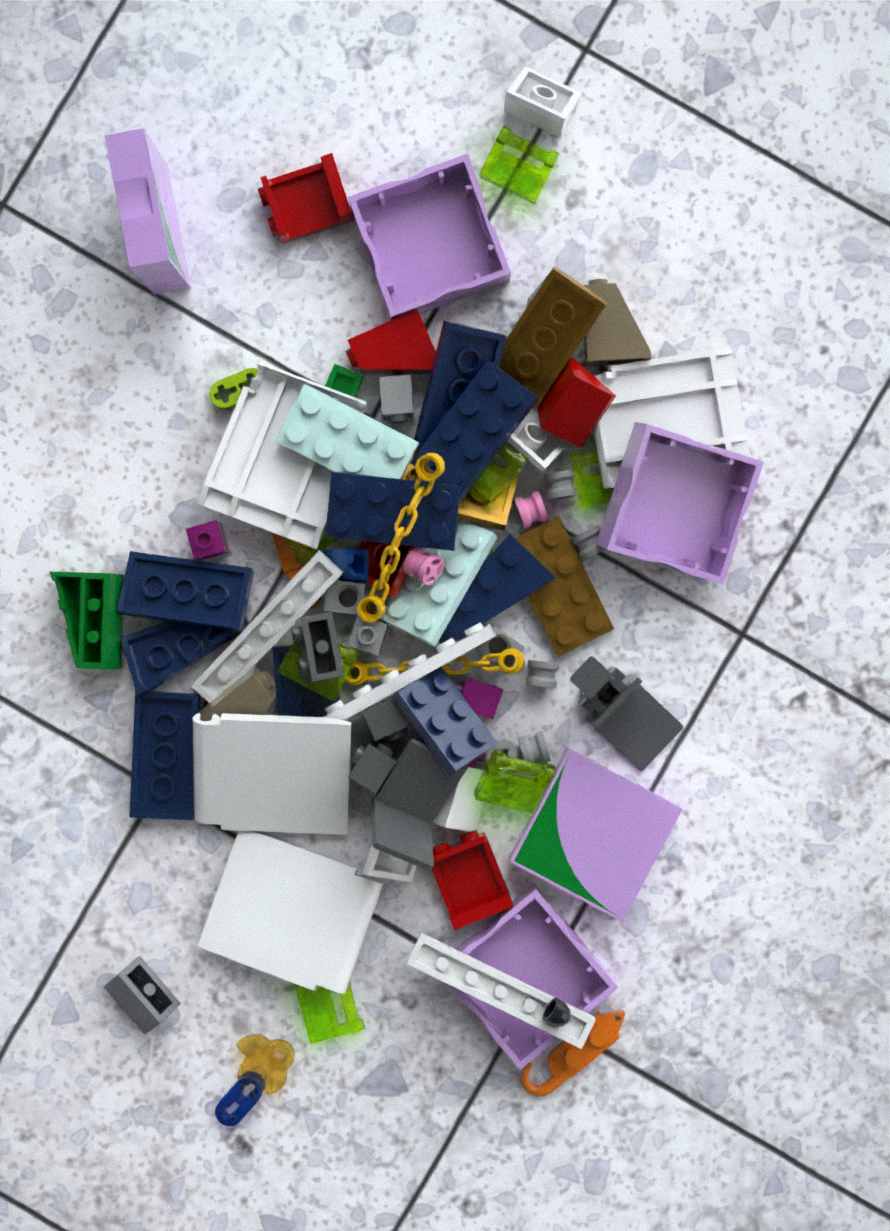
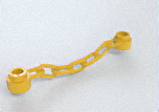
[357,453,445,623]
[343,648,525,686]

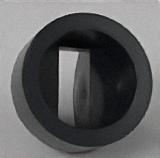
[542,997,571,1027]

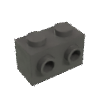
[292,612,344,684]
[362,696,411,741]
[348,739,399,794]
[104,956,181,1035]

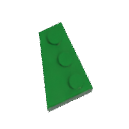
[49,571,124,670]

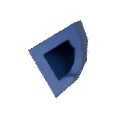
[322,547,368,583]

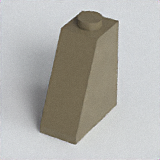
[584,279,651,366]
[199,666,277,721]

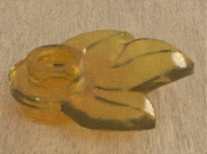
[237,1034,295,1095]

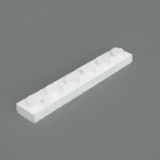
[191,550,343,703]
[323,622,496,721]
[406,933,596,1049]

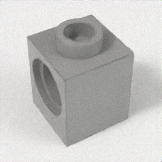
[379,375,414,423]
[324,580,371,615]
[347,615,389,655]
[476,625,525,667]

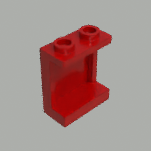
[257,153,354,244]
[432,830,514,930]

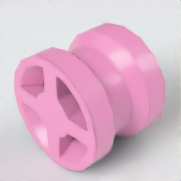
[514,491,548,529]
[403,547,444,586]

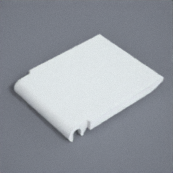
[594,348,750,490]
[197,362,367,550]
[193,713,351,835]
[197,831,383,994]

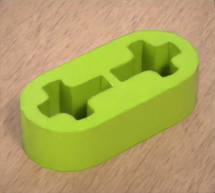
[209,368,258,410]

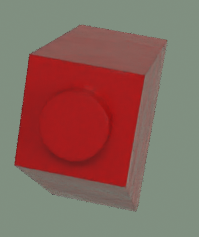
[345,309,436,374]

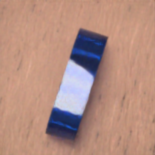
[215,1071,265,1126]

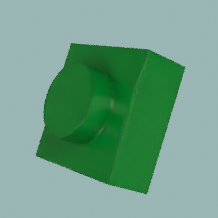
[325,364,364,398]

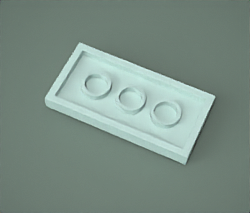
[275,383,419,479]
[380,519,497,647]

